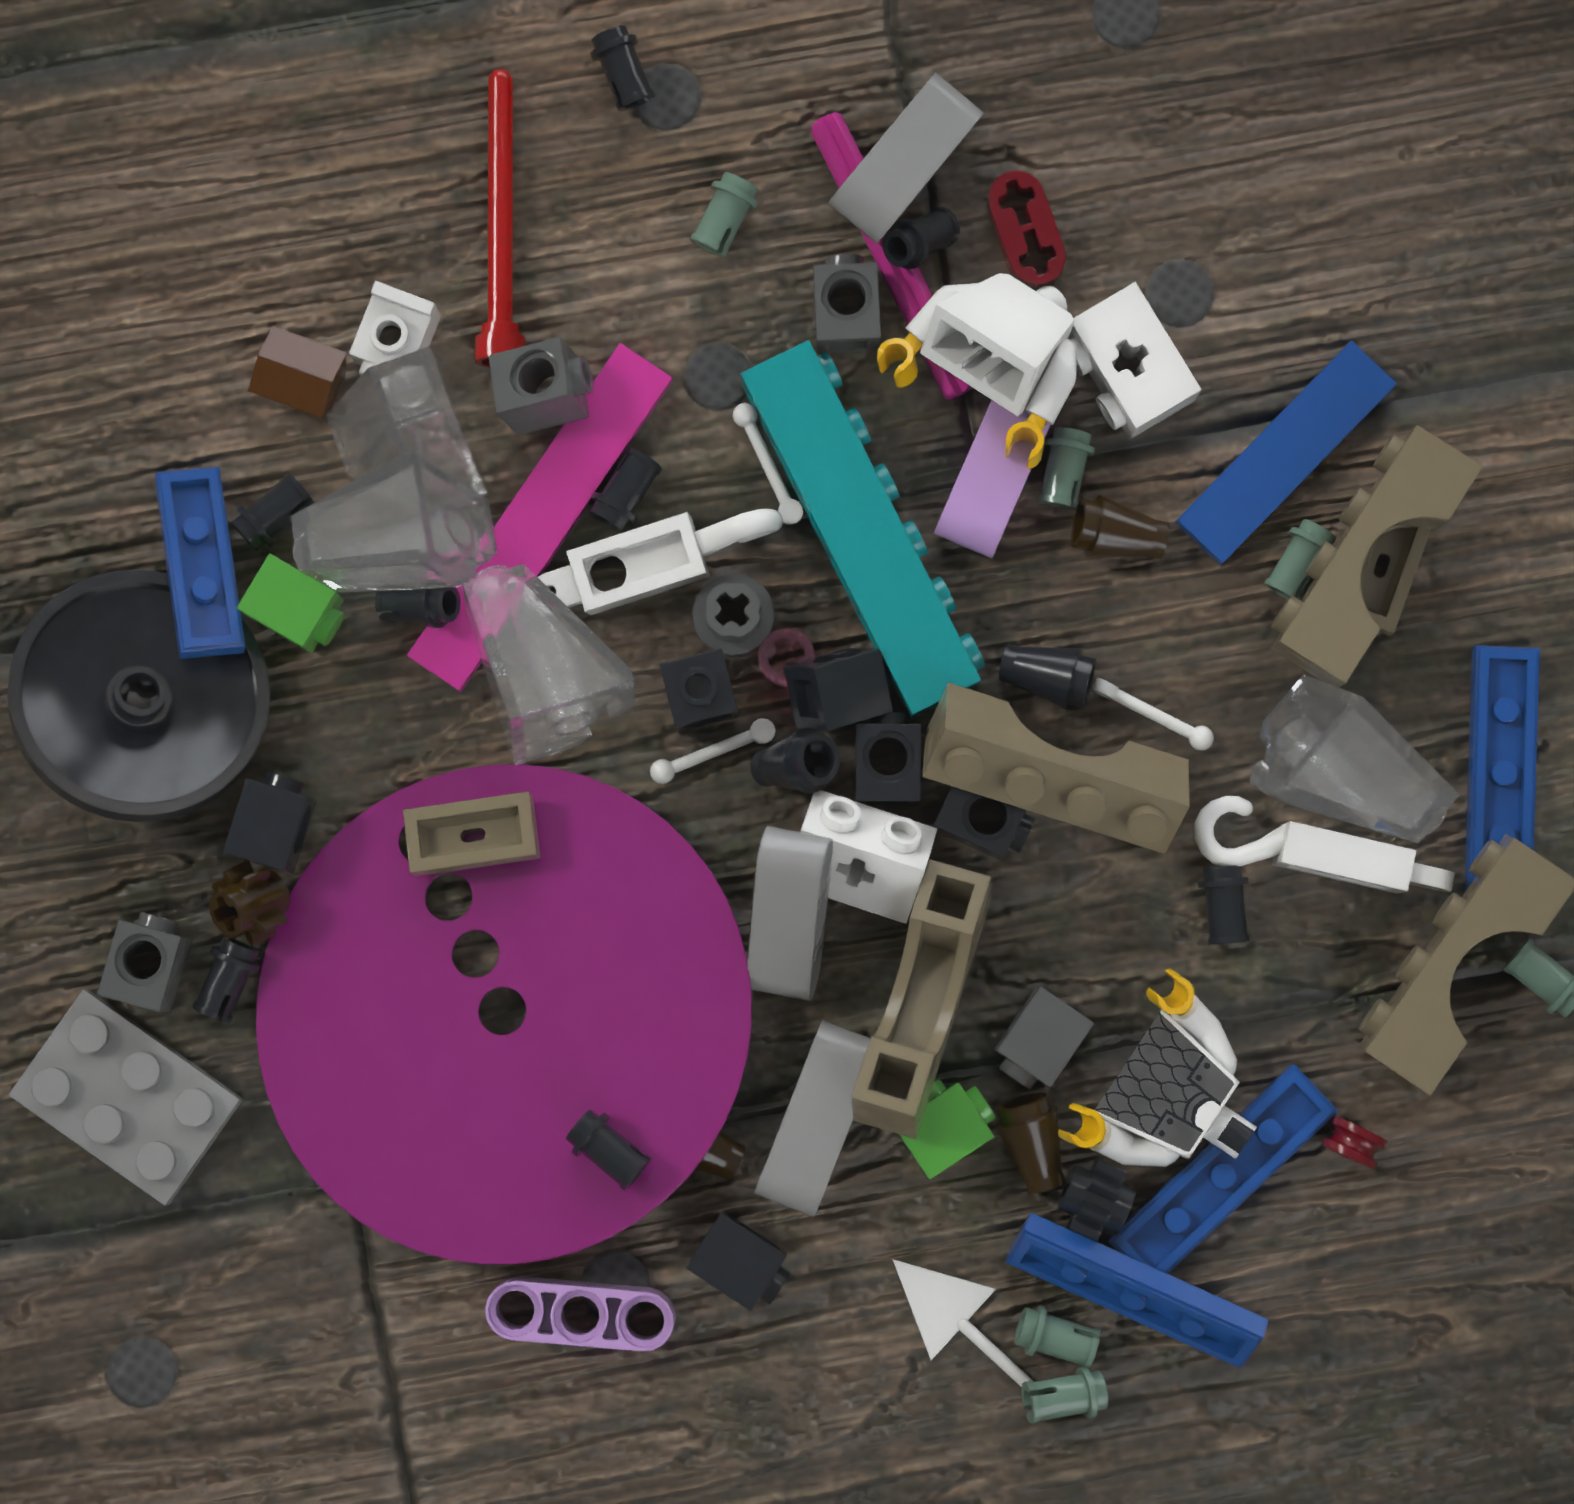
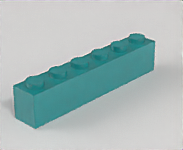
[740,340,985,720]

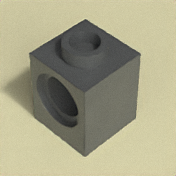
[813,254,881,353]
[489,337,593,435]
[97,912,192,1012]
[993,986,1094,1090]

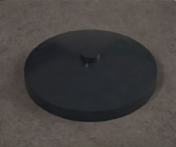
[7,570,270,822]

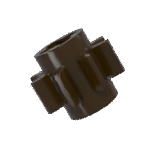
[209,861,290,946]

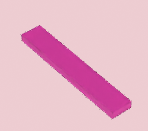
[407,343,673,693]

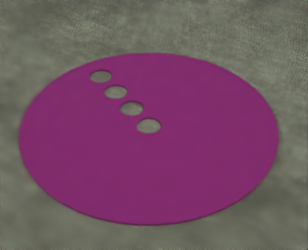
[256,764,752,1264]

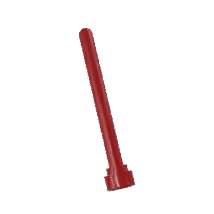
[475,69,526,368]

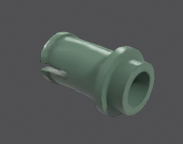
[689,172,758,258]
[1037,427,1095,510]
[1263,519,1337,600]
[1503,938,1574,1018]
[1014,1305,1101,1369]
[1021,1367,1108,1424]

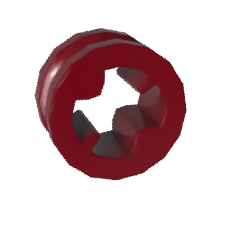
[1321,1116,1388,1170]

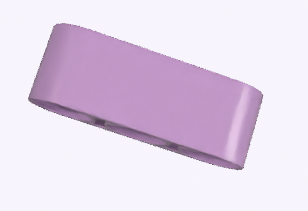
[934,400,1051,559]
[485,1276,676,1351]

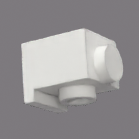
[349,281,441,388]

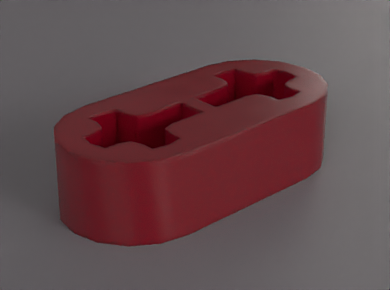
[987,170,1066,291]

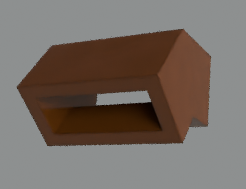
[248,326,347,418]

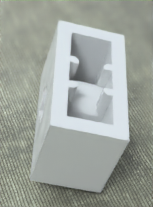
[1068,282,1202,439]
[800,790,937,924]

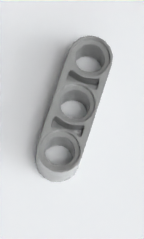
[828,72,984,244]
[747,826,833,1001]
[754,1019,870,1217]

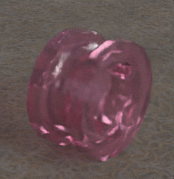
[758,628,815,688]

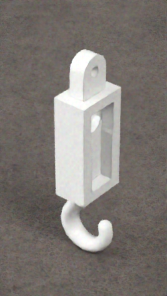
[531,509,783,615]
[1194,795,1455,894]

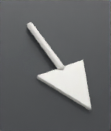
[892,1259,1034,1387]

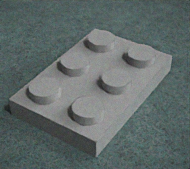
[8,989,243,1206]

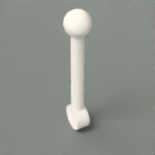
[733,403,803,525]
[1091,678,1214,751]
[650,718,775,784]

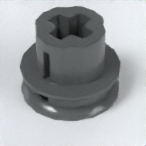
[692,573,775,658]

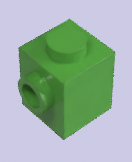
[237,553,345,654]
[899,1078,996,1180]

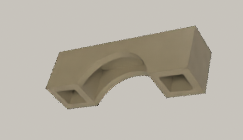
[1270,425,1483,690]
[922,682,1190,854]
[1359,834,1574,1096]
[851,859,991,1139]

